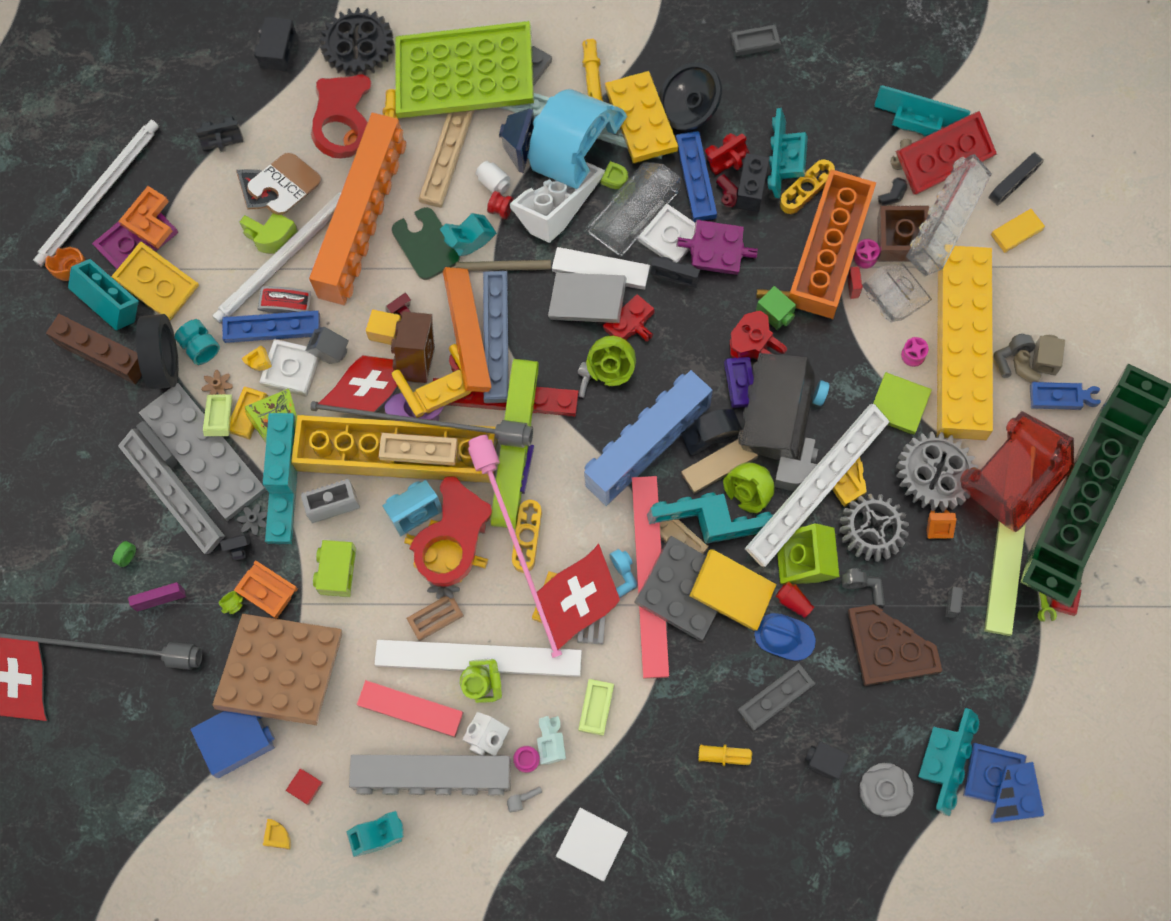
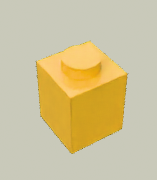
[365,309,401,345]

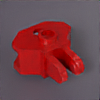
[730,311,787,366]

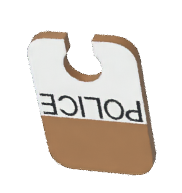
[247,153,321,215]

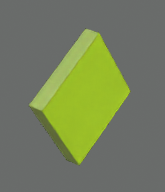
[873,372,932,435]

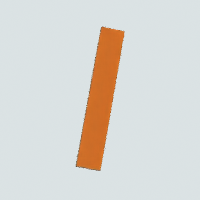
[443,267,491,392]

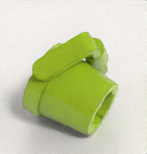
[460,659,502,703]

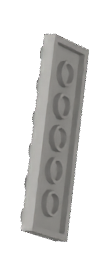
[139,383,267,522]

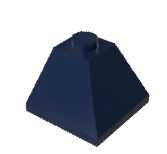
[499,109,534,173]

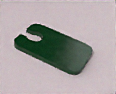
[392,207,460,280]

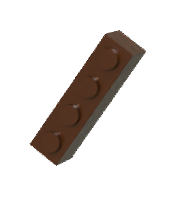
[46,314,142,385]

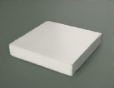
[638,203,695,263]
[259,339,319,396]
[556,808,628,882]

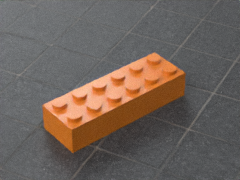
[789,169,877,319]

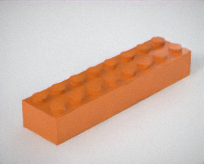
[309,112,406,305]

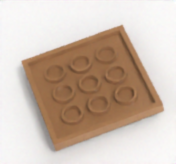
[213,614,343,725]

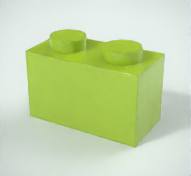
[313,540,357,597]

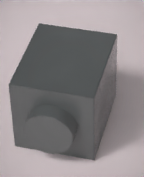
[305,327,349,364]

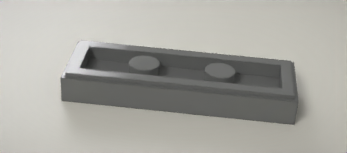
[737,663,815,732]

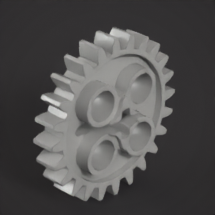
[896,432,979,512]

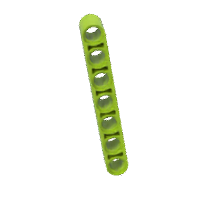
[491,359,539,529]

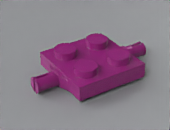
[676,220,758,275]

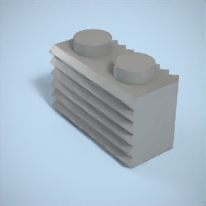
[301,478,360,523]

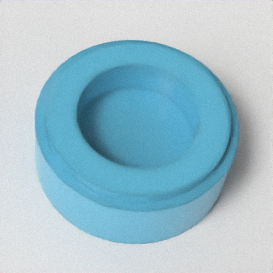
[812,380,830,406]

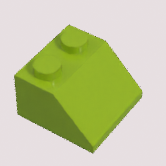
[777,523,839,585]

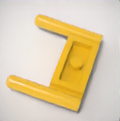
[392,344,472,418]

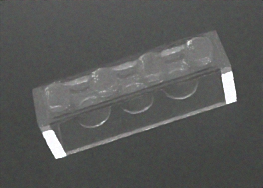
[585,162,681,256]

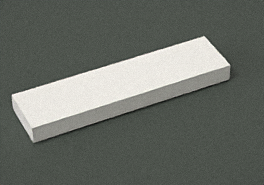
[552,247,650,290]

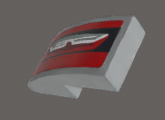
[257,286,311,314]

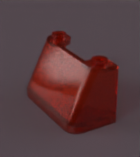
[960,411,1074,532]

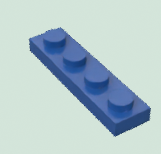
[676,131,717,222]
[222,310,320,343]

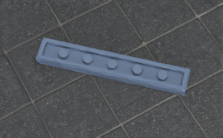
[483,271,509,403]

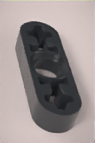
[988,152,1044,206]

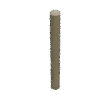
[456,260,551,271]

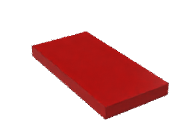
[895,111,997,195]

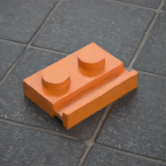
[234,560,298,619]

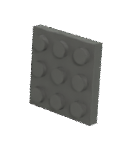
[634,536,717,641]

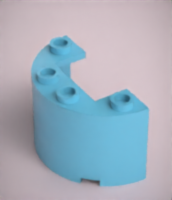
[527,89,627,189]

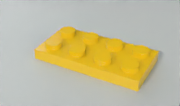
[605,71,678,163]

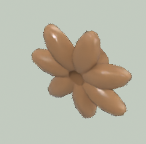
[201,370,233,395]

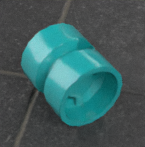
[174,319,220,365]

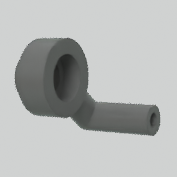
[994,333,1036,378]
[841,568,885,608]

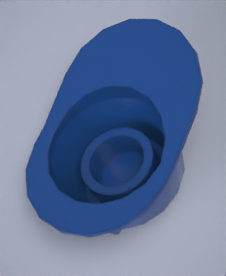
[754,613,816,661]

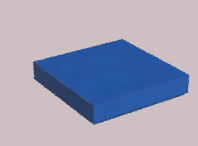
[963,743,1027,804]

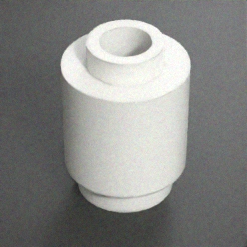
[476,161,510,194]

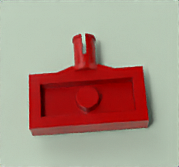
[603,294,655,342]

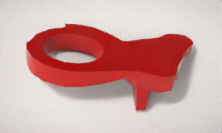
[409,477,492,586]

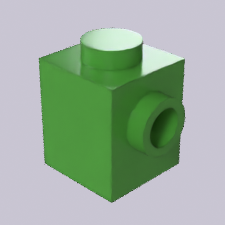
[756,286,796,330]

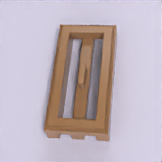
[406,596,464,641]

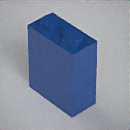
[191,711,275,779]

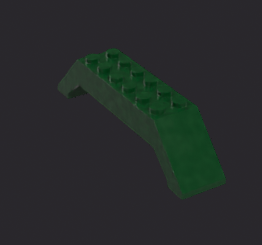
[1021,363,1171,607]

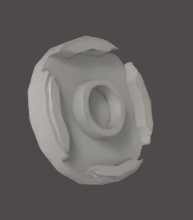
[859,763,914,817]

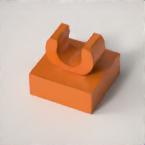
[926,510,956,538]

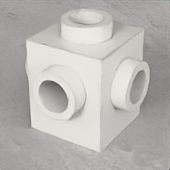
[463,712,510,756]

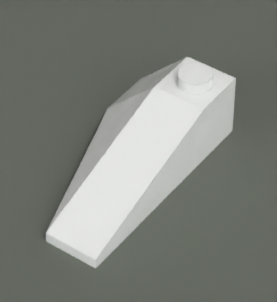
[510,162,605,243]

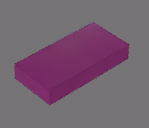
[128,582,186,612]

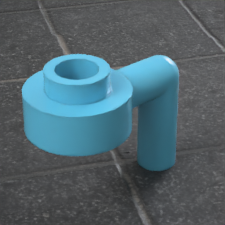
[609,549,637,598]

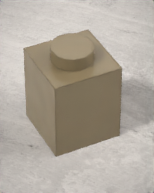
[1032,335,1065,376]

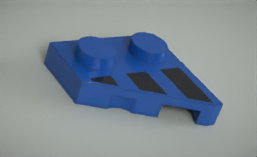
[990,762,1045,824]

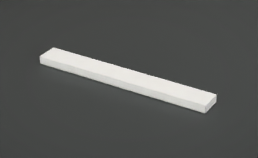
[745,404,890,567]
[375,640,582,677]

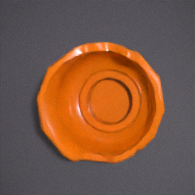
[45,247,85,281]

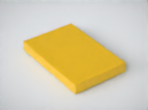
[111,241,199,321]
[689,549,776,631]

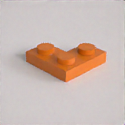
[118,186,172,249]

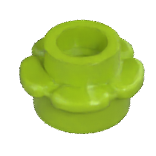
[219,591,243,614]

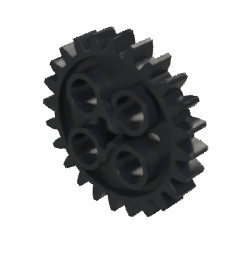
[320,7,394,76]

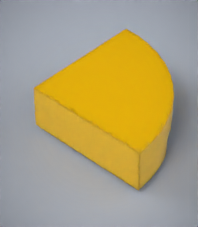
[242,345,272,371]
[263,818,291,849]

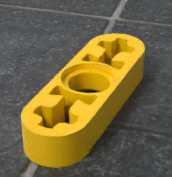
[780,160,835,214]
[512,500,542,573]

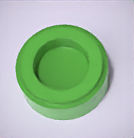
[112,541,136,567]

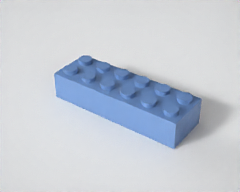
[584,370,713,506]

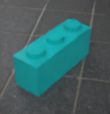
[68,259,139,330]

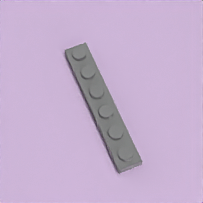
[118,429,225,554]

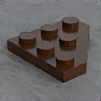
[848,604,942,686]

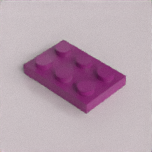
[92,212,179,270]

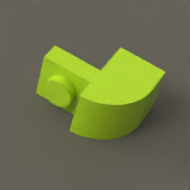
[239,213,298,254]

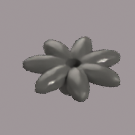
[237,504,267,535]
[427,582,460,599]

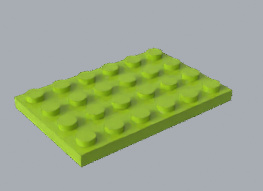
[395,21,534,118]

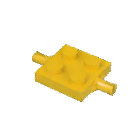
[404,519,488,582]

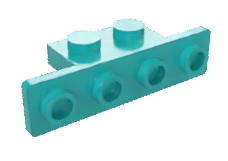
[874,85,971,136]
[768,108,808,198]
[919,708,979,816]

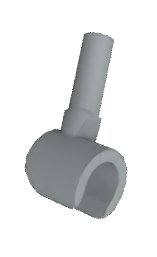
[577,362,592,398]
[507,787,542,812]

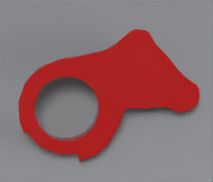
[311,74,371,159]

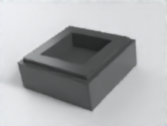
[945,586,963,618]

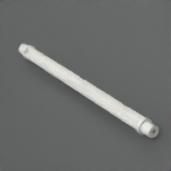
[33,120,159,267]
[212,192,341,323]

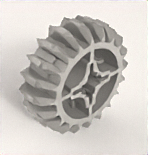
[839,494,909,562]

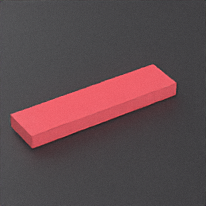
[357,680,464,738]

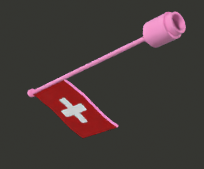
[468,435,620,658]

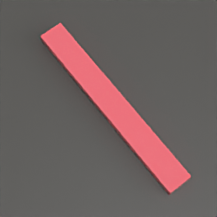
[632,476,669,679]

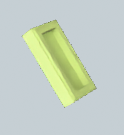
[203,394,233,436]
[578,679,614,736]

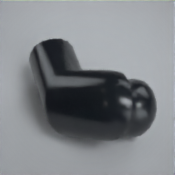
[878,177,908,206]

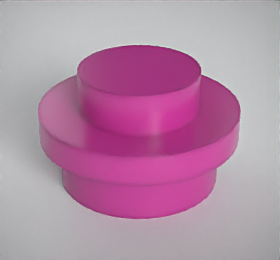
[513,746,540,773]

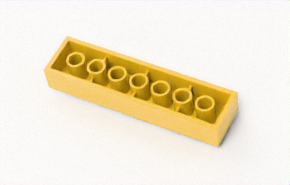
[937,245,993,440]
[291,415,497,483]

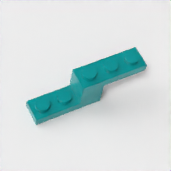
[263,413,298,544]
[647,492,774,544]

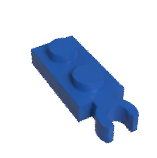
[1030,382,1101,410]

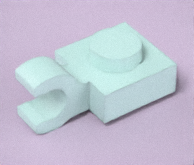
[537,716,566,764]

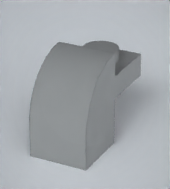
[774,438,818,491]

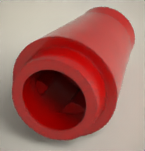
[775,581,814,618]

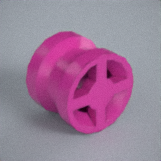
[853,239,880,269]
[901,337,929,367]

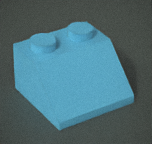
[382,480,442,537]

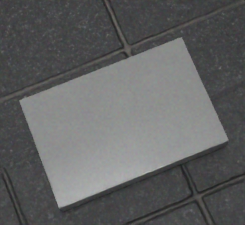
[548,273,627,323]

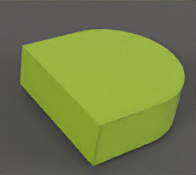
[601,161,628,189]

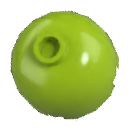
[586,336,636,386]
[723,462,775,513]

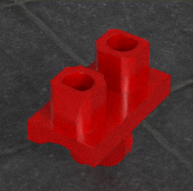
[705,133,749,175]

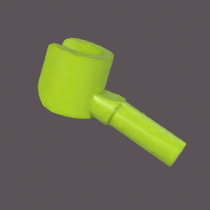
[1038,592,1057,622]

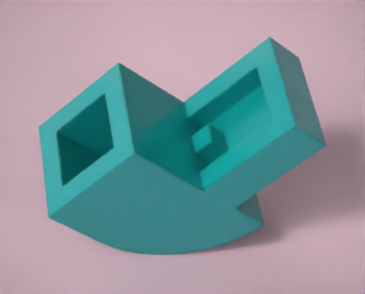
[440,213,497,256]
[346,811,404,857]

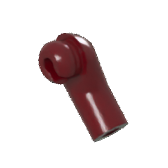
[716,174,739,207]

